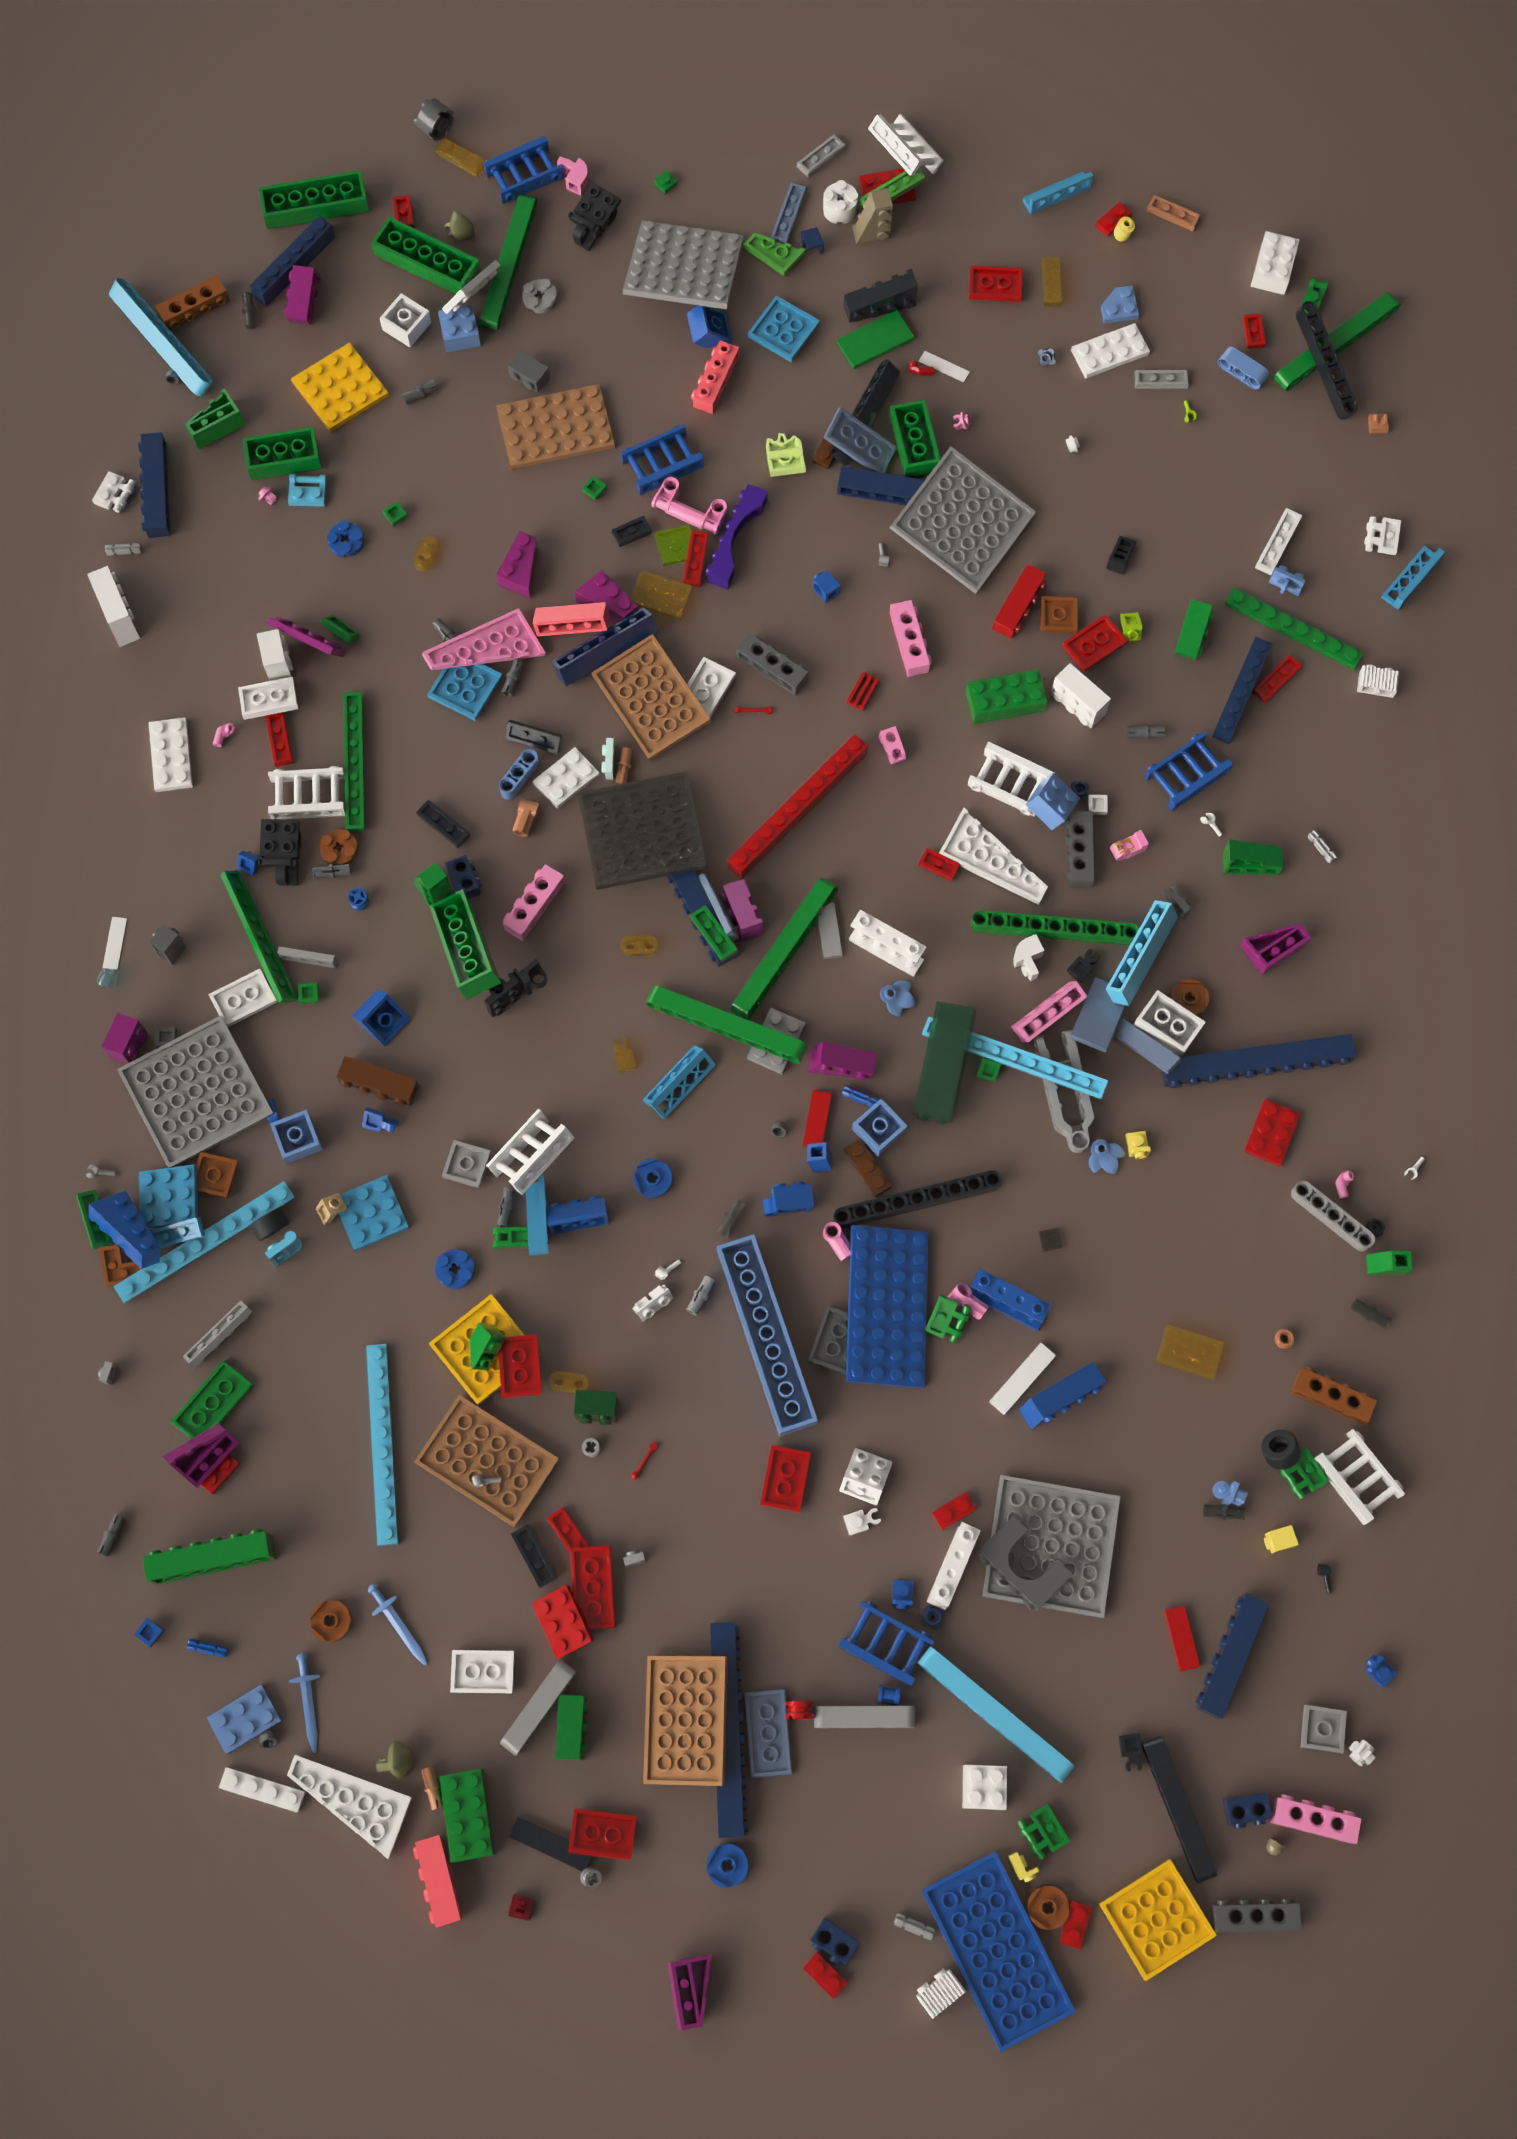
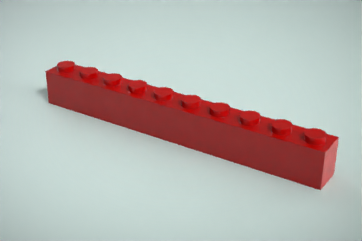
[728,734,868,879]

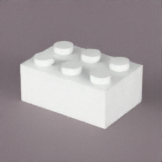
[1250,231,1300,295]
[1051,663,1111,728]
[1134,990,1205,1057]

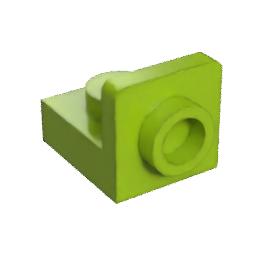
[1120,612,1142,641]

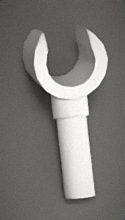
[1200,813,1223,837]
[1404,1157,1425,1180]
[655,1260,681,1280]

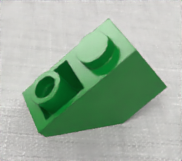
[1366,1251,1412,1275]
[470,1323,506,1371]

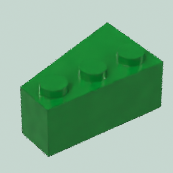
[1222,839,1283,875]

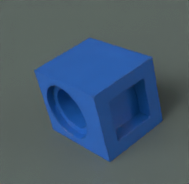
[813,570,840,604]

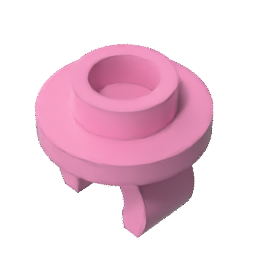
[953,411,972,430]
[258,486,277,505]

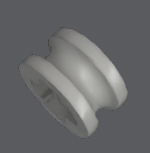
[582,1438,601,1458]
[580,1867,602,1889]

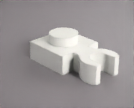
[843,1508,881,1536]

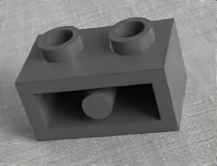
[508,351,550,392]
[149,925,186,965]

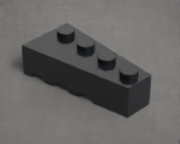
[843,268,918,323]

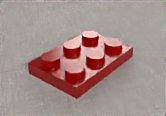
[858,168,916,204]
[969,265,1022,302]
[1062,614,1128,673]
[1244,1099,1301,1167]
[498,1334,542,1399]
[760,1445,811,1513]
[532,1585,594,1660]
[568,1808,637,1861]

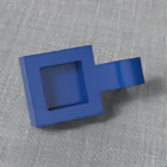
[362,1107,398,1133]

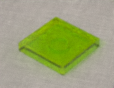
[654,524,691,567]

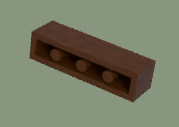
[336,1056,419,1106]

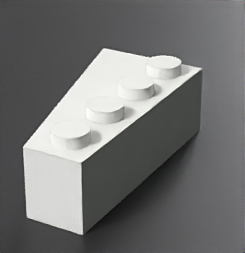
[87,566,140,647]

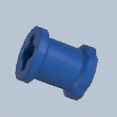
[877,1685,900,1706]

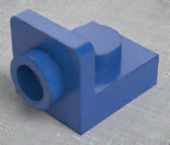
[892,1580,914,1610]
[1364,1654,1397,1688]

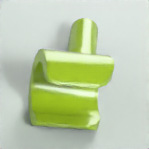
[1184,400,1197,422]

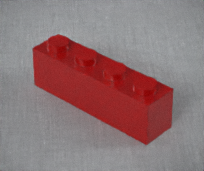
[992,564,1047,639]

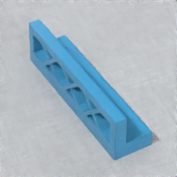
[1023,171,1093,214]
[1381,546,1445,610]
[643,1046,716,1119]
[526,1174,549,1255]

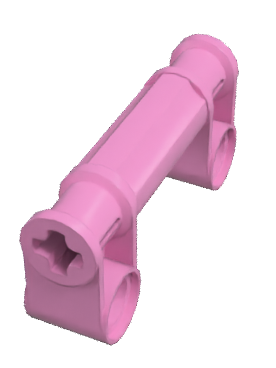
[652,477,727,536]

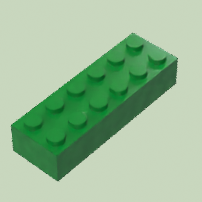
[258,170,369,229]
[371,217,481,294]
[430,889,501,1000]
[143,1529,276,1585]

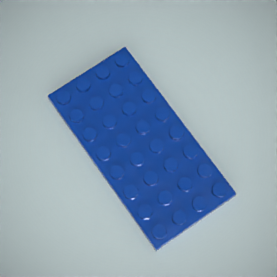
[846,1225,929,1388]
[921,1851,1076,2052]

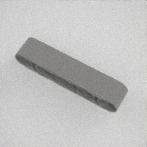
[1291,1181,1375,1252]
[500,1659,577,1756]
[814,1706,915,1728]

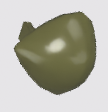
[444,211,474,241]
[376,1741,414,1779]

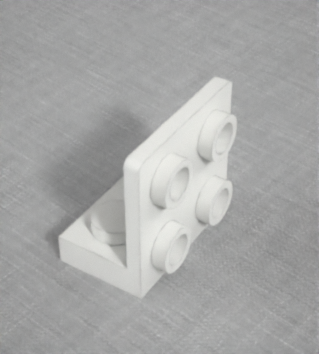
[839,1448,892,1506]

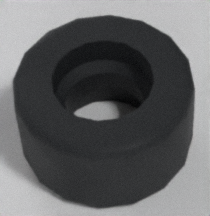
[250,1208,289,1241]
[1261,1430,1301,1470]

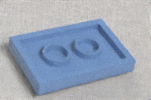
[207,1684,282,1754]

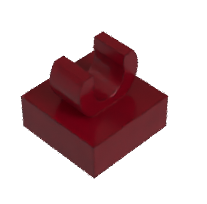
[508,1894,534,1921]

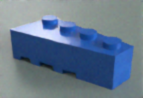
[89,1191,161,1269]
[1018,1362,1106,1430]

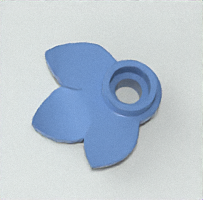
[880,981,916,1017]
[1089,1139,1125,1174]

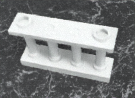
[868,114,943,176]
[968,742,1055,817]
[268,766,345,819]
[849,910,926,977]
[486,1109,574,1195]
[1314,1429,1405,1525]
[926,1522,981,1611]

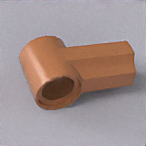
[512,798,541,838]

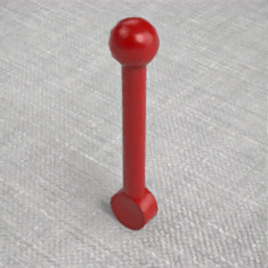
[734,706,772,715]
[631,1443,657,1480]

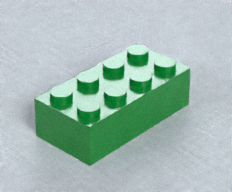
[889,400,940,478]
[243,427,322,481]
[965,669,1047,725]
[439,1769,495,1863]

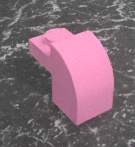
[557,156,588,196]

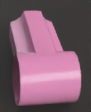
[823,1222,850,1261]
[947,1283,989,1320]

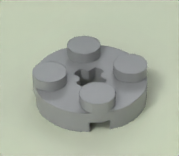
[522,279,557,314]

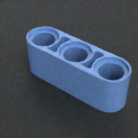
[1218,347,1270,390]
[499,749,539,800]

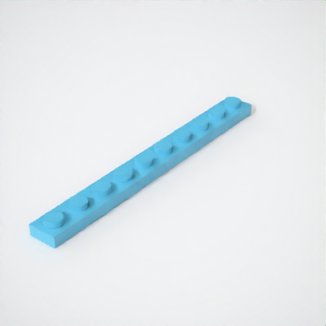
[922,1017,1109,1100]
[113,1181,295,1303]
[366,1344,399,1546]

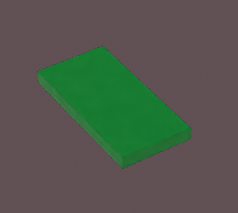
[836,310,914,370]
[170,1360,254,1439]

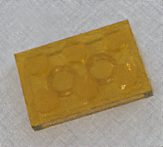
[630,570,692,620]
[1155,1324,1224,1381]

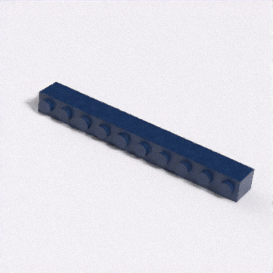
[1161,1034,1356,1088]
[710,1622,748,1838]

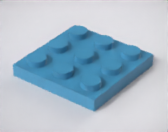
[747,296,820,362]
[427,664,503,721]
[139,1165,198,1229]
[339,1175,409,1252]

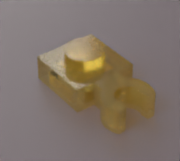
[613,1037,637,1073]

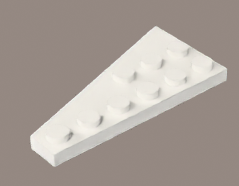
[939,808,1048,905]
[287,1755,412,1859]

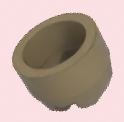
[1266,1837,1285,1856]

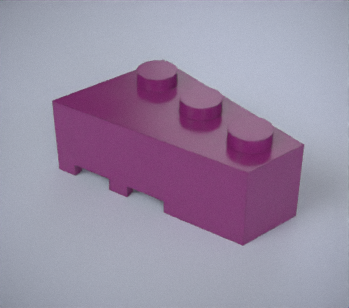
[284,265,321,325]
[496,531,538,598]
[575,570,638,623]
[720,879,763,942]
[1239,923,1312,975]
[807,1041,877,1081]
[162,1423,240,1488]
[667,1954,712,2031]

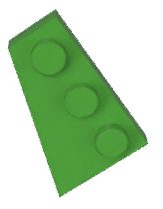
[744,233,806,276]

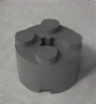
[414,98,454,141]

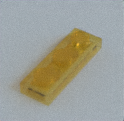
[435,138,486,177]
[1041,257,1062,306]

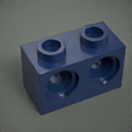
[445,855,482,898]
[1222,1793,1272,1829]
[810,1918,860,1966]

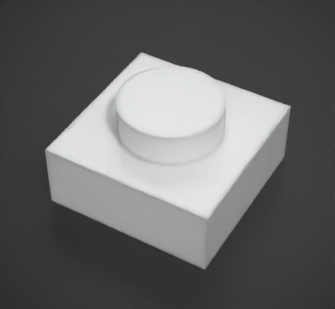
[1088,795,1108,815]

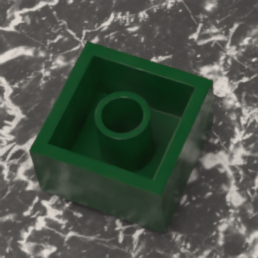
[574,1390,618,1425]

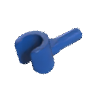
[267,1099,280,1123]

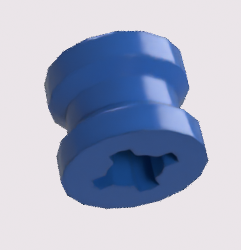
[348,888,369,911]

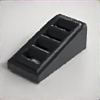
[1106,536,1137,574]

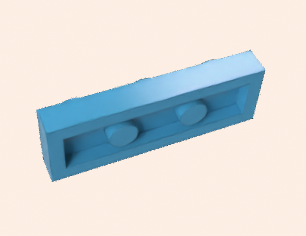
[150,1217,205,1248]

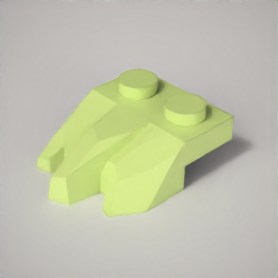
[766,433,806,477]

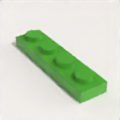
[859,169,925,208]

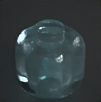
[96,968,117,988]

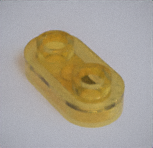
[413,536,438,571]
[620,935,658,956]
[549,1371,589,1394]

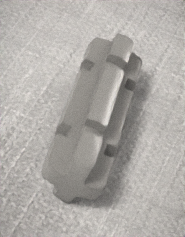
[105,543,142,555]
[1307,830,1337,863]
[894,1913,935,1940]

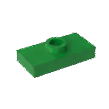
[321,615,361,643]

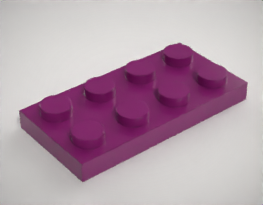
[267,616,345,657]

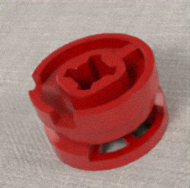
[785,1701,815,1720]

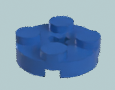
[327,520,364,557]
[633,1159,672,1198]
[435,1249,475,1289]
[707,1844,748,1888]

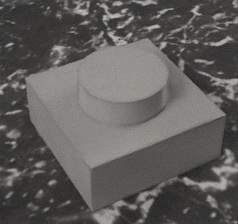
[98,1361,118,1385]
[623,1550,646,1568]

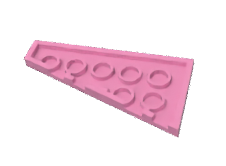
[422,608,546,670]

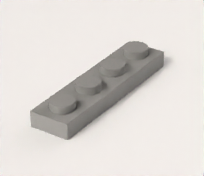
[182,1301,252,1368]

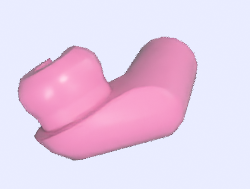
[213,723,235,747]
[1335,1170,1354,1199]

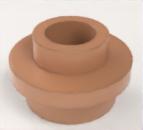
[1274,1329,1295,1349]

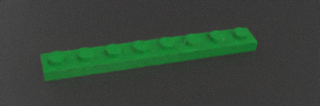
[1224,587,1363,670]
[343,692,365,832]
[220,870,297,1003]

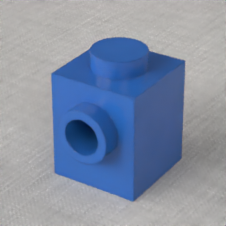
[807,1142,832,1173]

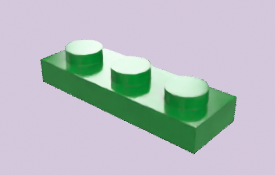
[690,905,738,962]
[76,1189,112,1250]

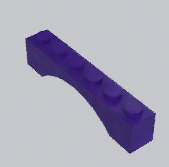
[706,484,768,589]

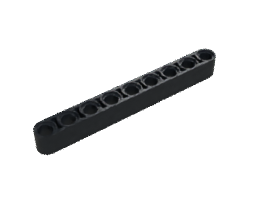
[833,1170,1002,1229]

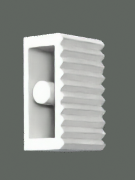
[1357,665,1399,698]
[916,1968,966,2019]

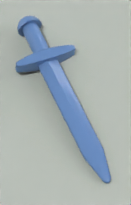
[368,1584,427,1665]
[289,1653,320,1753]

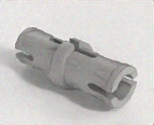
[686,1275,716,1316]

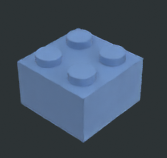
[438,305,481,353]
[1026,773,1080,830]
[852,1099,908,1157]
[270,1109,323,1164]

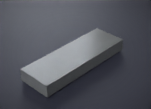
[797,134,846,177]
[1134,370,1189,389]
[817,903,842,959]
[277,946,337,968]

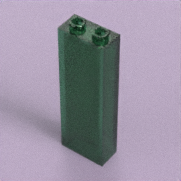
[913,1001,976,1125]

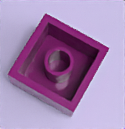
[101,1013,147,1064]

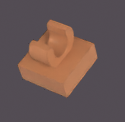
[1368,414,1389,433]

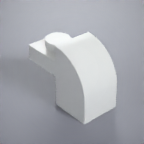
[1013,934,1044,981]

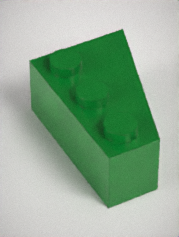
[185,388,245,450]
[1174,599,1214,661]
[413,863,453,907]
[554,1695,589,1761]

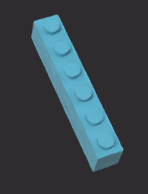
[1106,900,1178,1006]

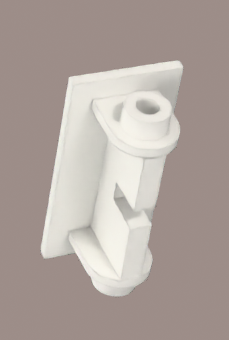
[632,1284,674,1322]

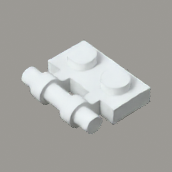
[92,471,136,513]
[1364,517,1401,555]

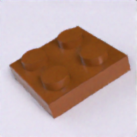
[1040,596,1078,633]
[196,1152,239,1199]

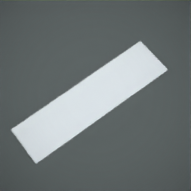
[918,351,970,383]
[103,917,127,969]

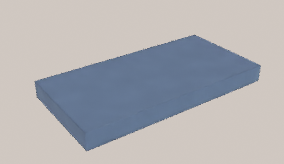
[824,407,897,473]
[1070,977,1125,1052]
[744,1689,792,1778]

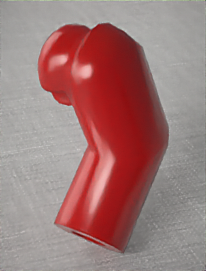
[908,361,934,376]

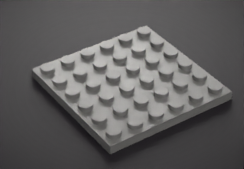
[623,221,744,309]
[890,446,1036,594]
[117,1015,273,1168]
[982,1475,1120,1618]

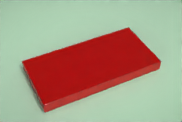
[570,1545,616,1630]

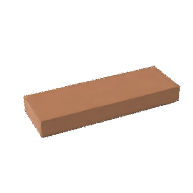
[1146,195,1201,231]

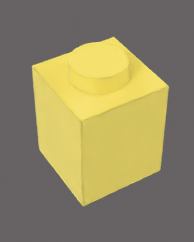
[1264,1525,1299,1554]

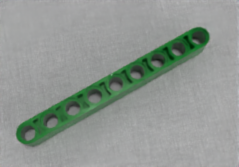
[480,195,537,330]
[1274,292,1401,391]
[731,877,838,1020]
[970,910,1139,946]
[646,986,808,1064]

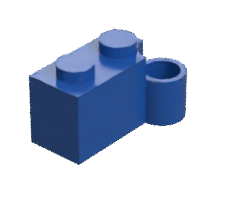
[763,1182,814,1217]

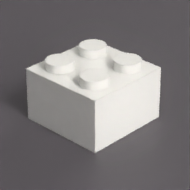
[380,293,431,347]
[257,629,293,681]
[962,1765,1007,1810]

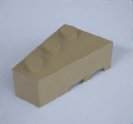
[852,188,893,244]

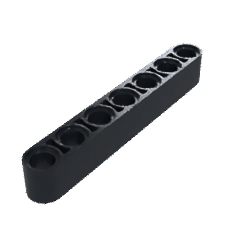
[1295,301,1358,420]
[831,359,900,466]
[1141,1736,1217,1884]

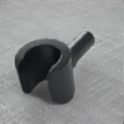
[1317,1564,1332,1593]

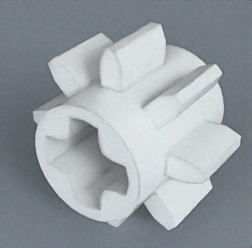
[1348,1740,1376,1766]

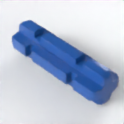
[842,1085,879,1108]
[187,1639,228,1658]

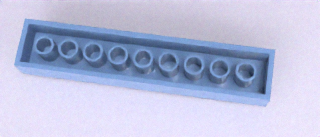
[717,1234,818,1437]

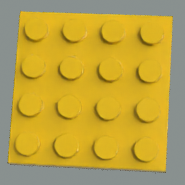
[291,343,389,432]
[429,1294,541,1405]
[1099,1859,1217,1981]

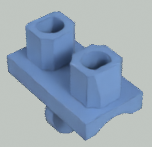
[1269,565,1306,596]
[1212,1481,1248,1507]

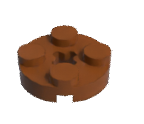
[320,829,358,865]
[1170,979,1209,1016]
[310,1600,352,1642]
[1027,1885,1069,1930]

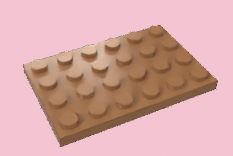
[496,384,615,470]
[591,634,711,761]
[414,1395,560,1528]
[643,1656,728,1786]

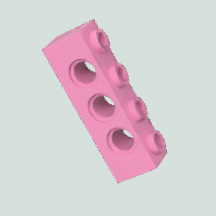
[890,600,932,677]
[503,864,565,941]
[1011,981,1087,1042]
[1270,1794,1361,1844]

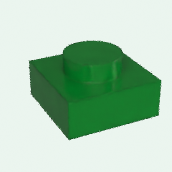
[653,170,678,194]
[582,476,607,501]
[382,501,408,527]
[298,982,319,1004]
[976,1057,1001,1082]

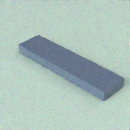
[770,182,807,244]
[698,873,739,941]
[1113,1018,1181,1074]

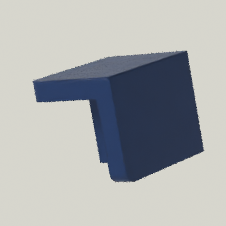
[801,227,824,254]

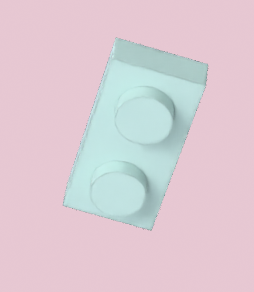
[602,738,614,780]

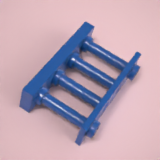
[483,136,564,204]
[621,424,704,495]
[1145,732,1233,812]
[970,1269,1051,1331]
[838,1600,934,1687]

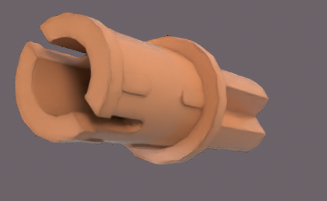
[616,748,633,785]
[421,1766,443,1810]

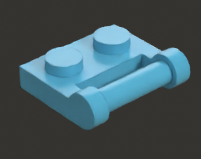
[288,474,327,507]
[265,1231,303,1267]

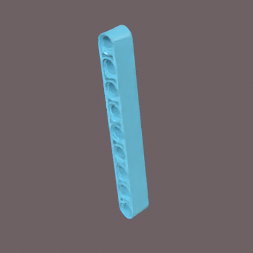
[109,278,212,397]
[917,1647,1075,1783]

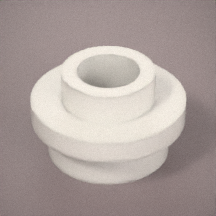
[1065,435,1080,453]

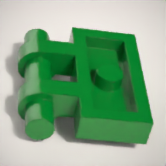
[925,1294,971,1343]
[1280,1447,1329,1499]
[1017,1804,1070,1860]

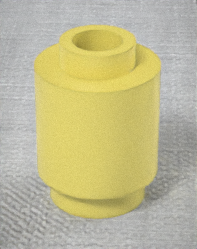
[1114,217,1135,242]

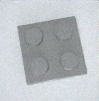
[442,1140,491,1188]
[1300,1705,1347,1754]

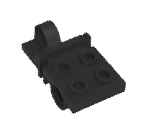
[568,182,622,251]
[258,819,301,886]
[484,959,547,1017]

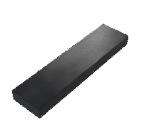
[509,1817,592,1872]

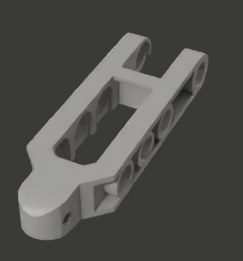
[1034,1030,1095,1153]

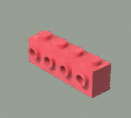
[691,341,739,414]
[533,602,610,636]
[413,1835,463,1928]

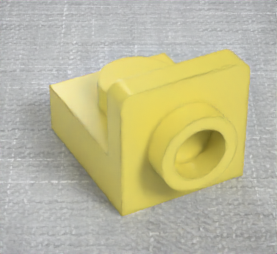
[1125,1131,1151,1159]
[1008,1852,1039,1882]

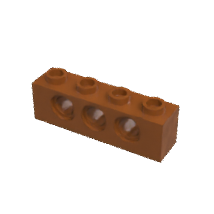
[155,275,230,331]
[1290,1367,1377,1425]

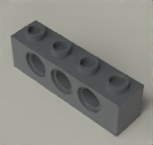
[736,633,808,695]
[1065,811,1094,888]
[1211,1899,1302,1933]

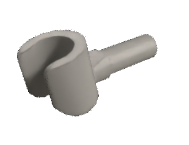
[879,543,890,567]
[86,1164,115,1178]
[472,1474,501,1488]

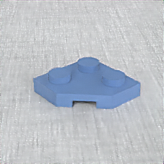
[1101,285,1139,323]

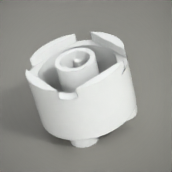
[823,180,858,224]

